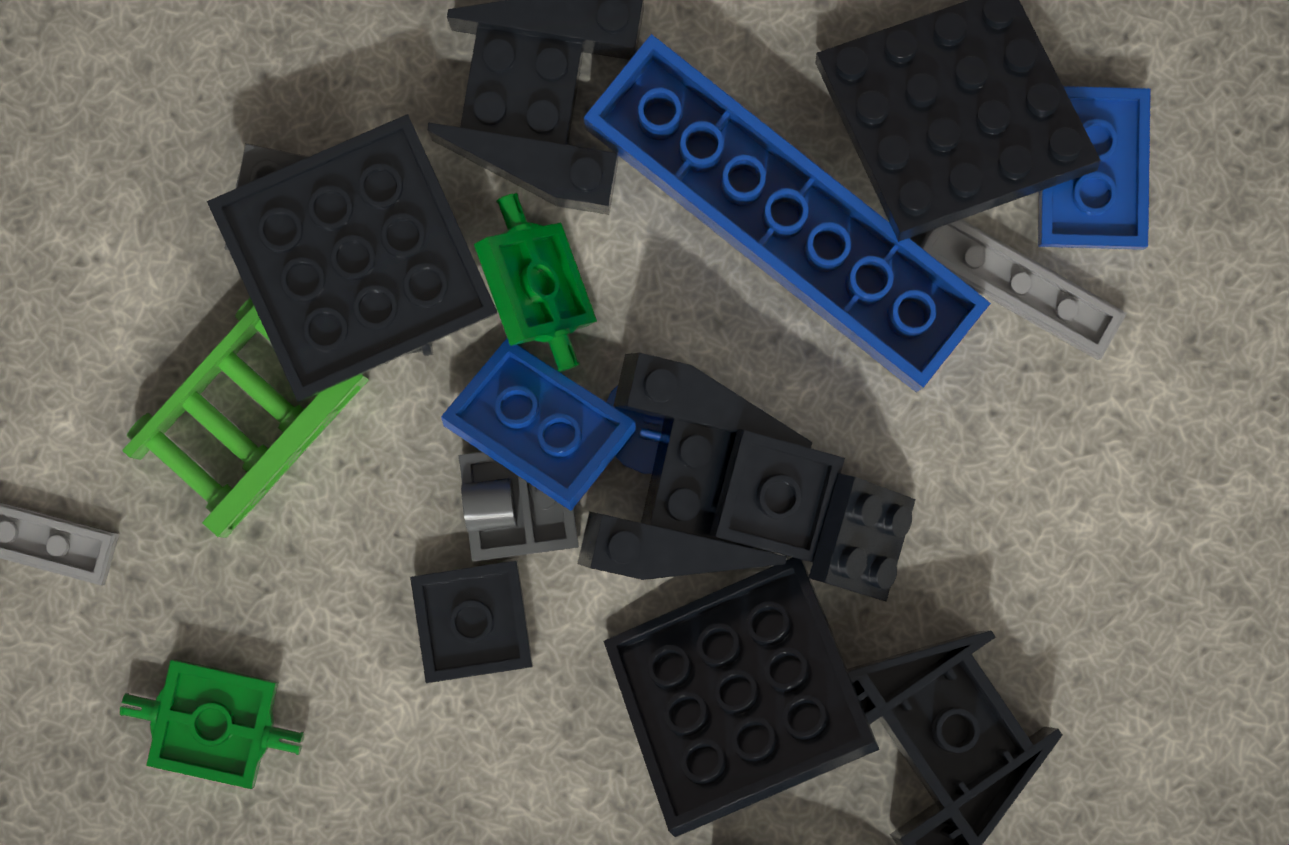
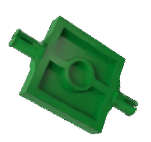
[474,193,597,372]
[120,659,304,789]

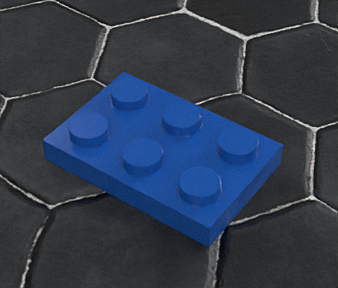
[1038,86,1151,250]
[441,338,636,511]

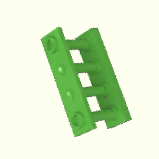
[122,298,369,538]

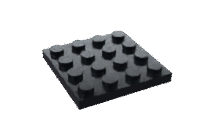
[815,0,1101,242]
[207,114,498,402]
[603,557,880,837]

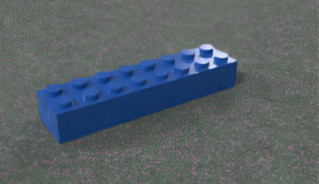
[584,34,991,392]

